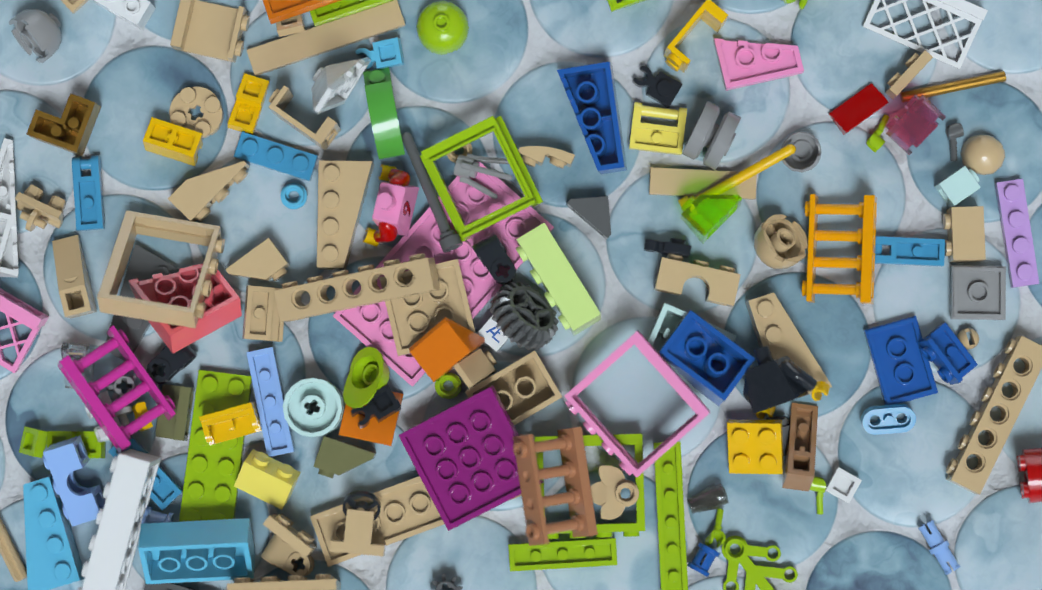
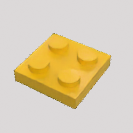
[727,419,784,474]

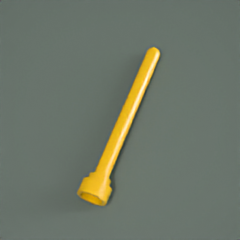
[678,144,796,219]

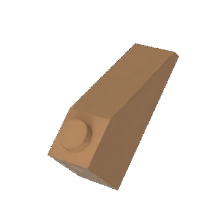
[782,403,818,492]

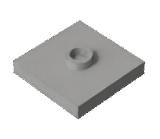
[950,266,1006,320]

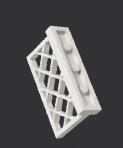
[862,0,988,69]

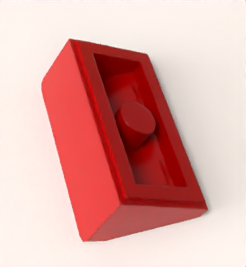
[828,83,889,135]

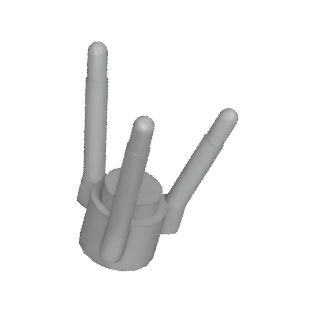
[454,153,512,199]

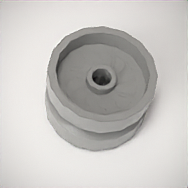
[682,101,741,170]

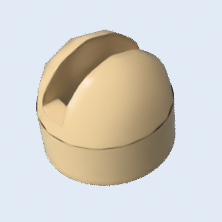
[957,328,979,350]

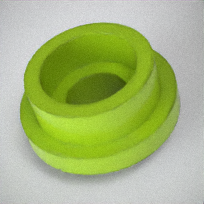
[435,372,462,399]

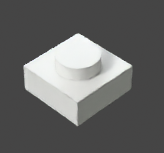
[825,467,862,504]

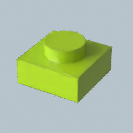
[19,426,48,458]

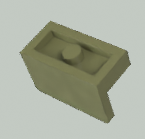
[155,384,195,441]

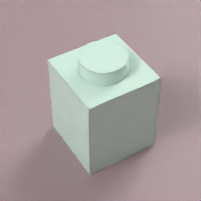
[935,166,981,208]

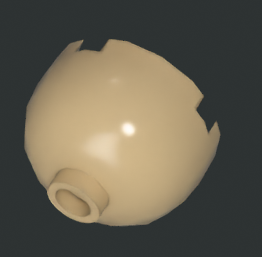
[754,214,808,269]

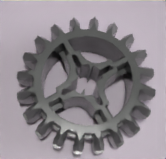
[490,282,559,350]

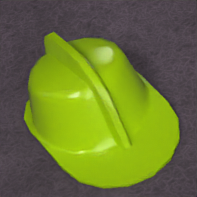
[343,347,390,408]

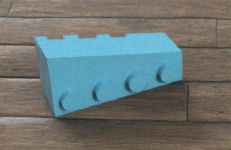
[23,476,85,590]

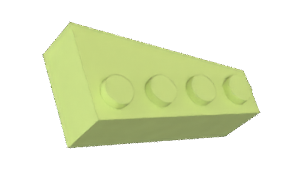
[515,223,601,336]

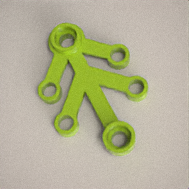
[721,535,798,590]

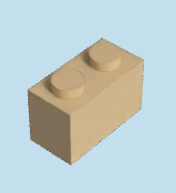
[943,206,986,262]

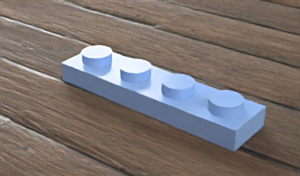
[246,347,295,457]

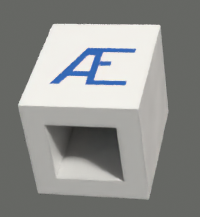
[477,315,509,352]

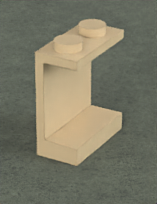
[170,0,250,63]
[269,85,341,151]

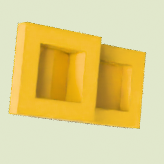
[227,73,270,135]

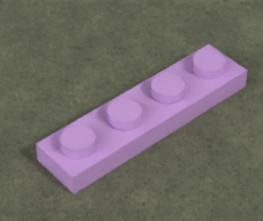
[995,179,1040,288]

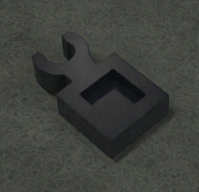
[633,66,683,108]
[644,238,691,258]
[351,385,401,429]

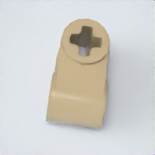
[261,534,315,576]

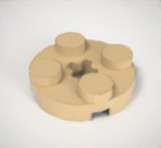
[169,86,224,139]

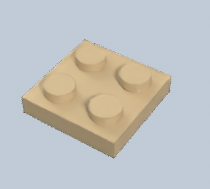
[263,513,317,558]

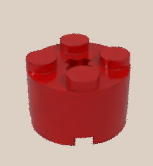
[1017,448,1042,503]

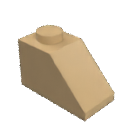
[225,238,290,281]
[453,349,497,389]

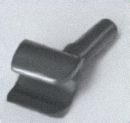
[945,123,964,161]

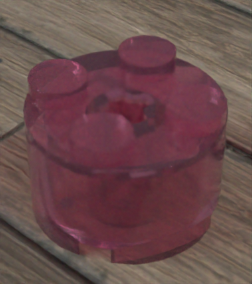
[885,94,946,155]

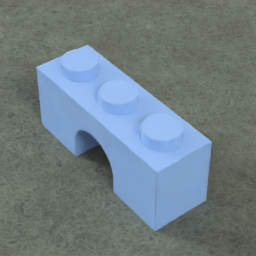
[43,436,106,527]

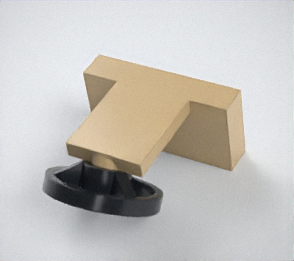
[329,490,386,556]

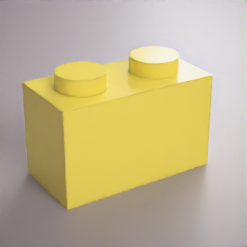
[234,449,301,510]

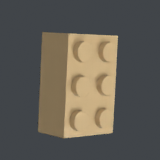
[465,351,562,425]

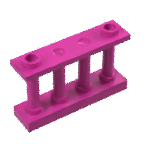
[57,325,176,453]

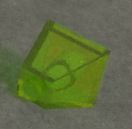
[681,195,742,244]

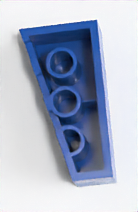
[557,62,627,174]

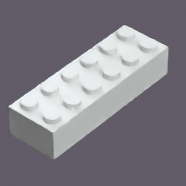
[78,449,161,590]

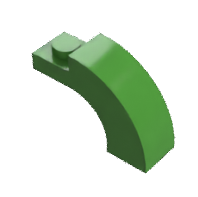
[363,67,405,159]

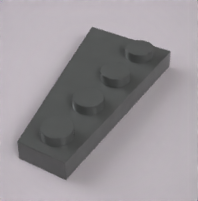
[106,244,179,361]

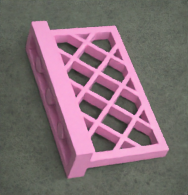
[0,288,49,373]

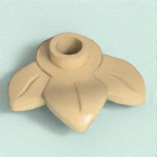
[590,465,639,520]

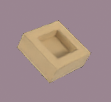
[276,14,305,37]

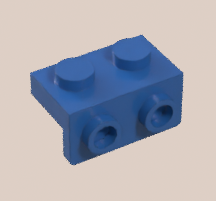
[918,322,978,385]

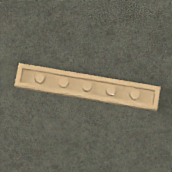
[246,0,406,76]

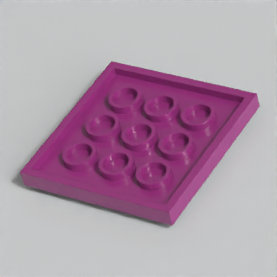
[398,386,543,531]

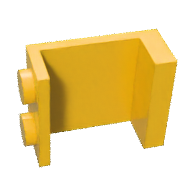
[664,0,729,73]

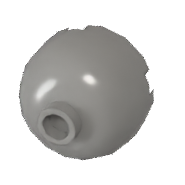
[9,9,61,63]

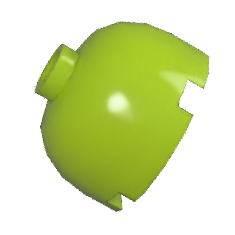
[416,1,469,55]

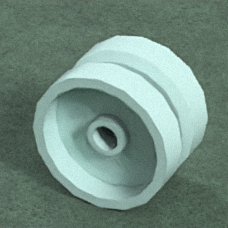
[283,378,345,437]

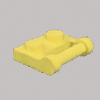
[629,102,687,155]

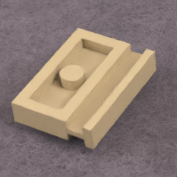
[242,285,284,342]

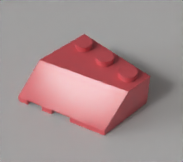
[128,263,242,353]

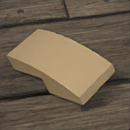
[518,146,575,169]

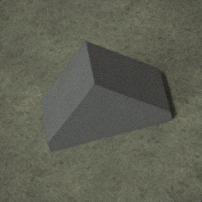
[566,196,611,240]

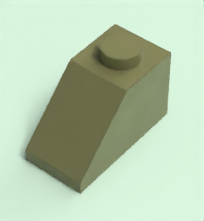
[313,436,376,478]

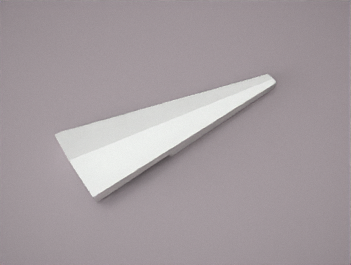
[0,138,19,278]

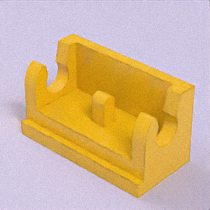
[143,117,203,166]
[199,402,262,445]

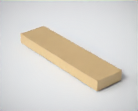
[649,167,757,200]

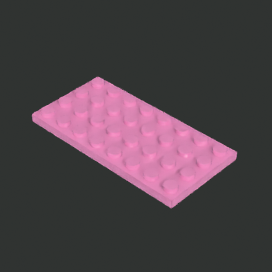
[333,162,554,387]

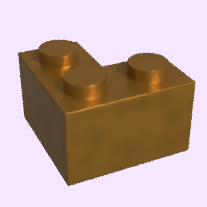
[26,93,101,156]

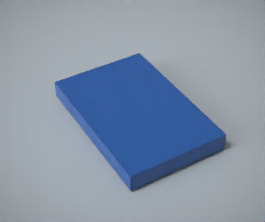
[863,316,938,405]

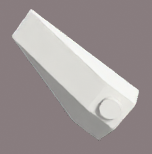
[311,57,371,113]

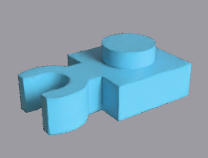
[355,37,405,69]

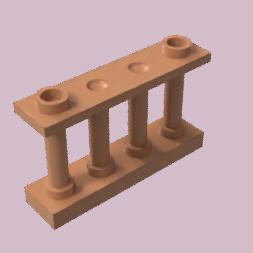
[513,427,598,546]

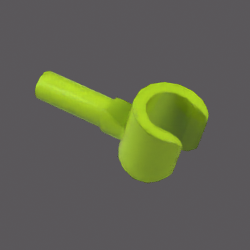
[866,115,890,152]
[810,476,826,515]
[705,509,726,549]

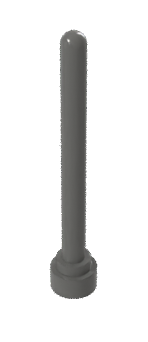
[402,132,463,252]

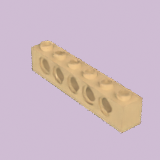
[274,253,440,322]
[946,336,1042,495]

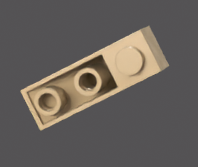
[168,161,250,222]
[52,235,97,319]

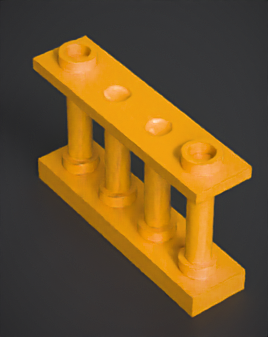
[802,194,877,304]

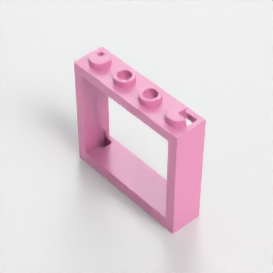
[564,330,710,478]

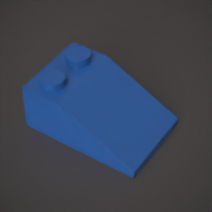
[659,310,755,406]

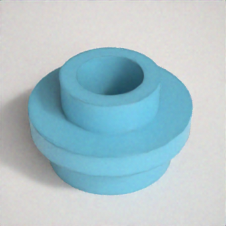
[280,183,307,210]

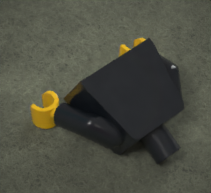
[743,345,830,419]

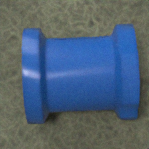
[687,542,721,577]

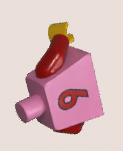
[362,164,419,247]

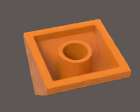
[409,317,485,382]

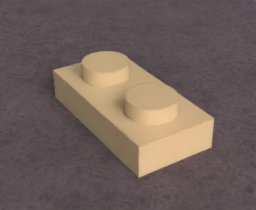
[885,50,933,100]

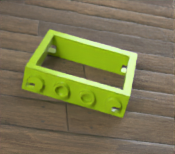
[535,434,645,539]

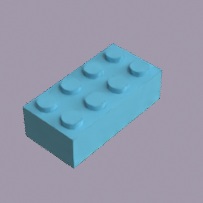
[138,518,256,584]

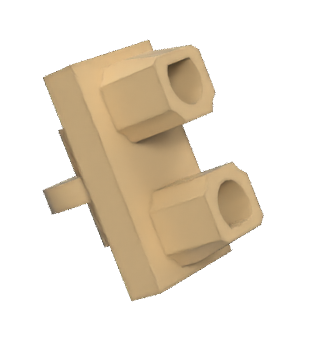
[15,184,66,232]

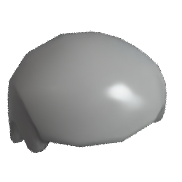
[781,132,821,173]

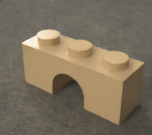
[654,254,741,307]

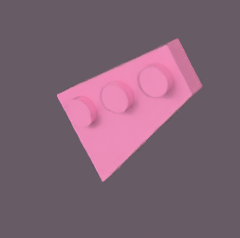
[713,38,804,91]

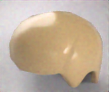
[960,135,1005,175]

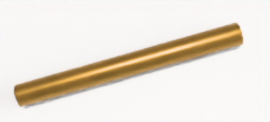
[900,71,1006,103]

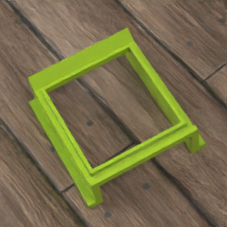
[420,116,543,242]

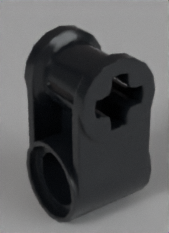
[471,232,516,285]
[146,345,198,384]

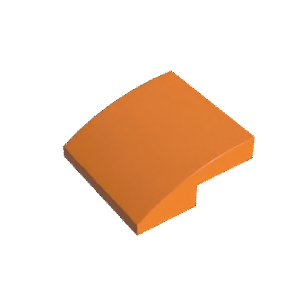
[339,391,404,446]

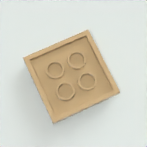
[380,259,476,356]

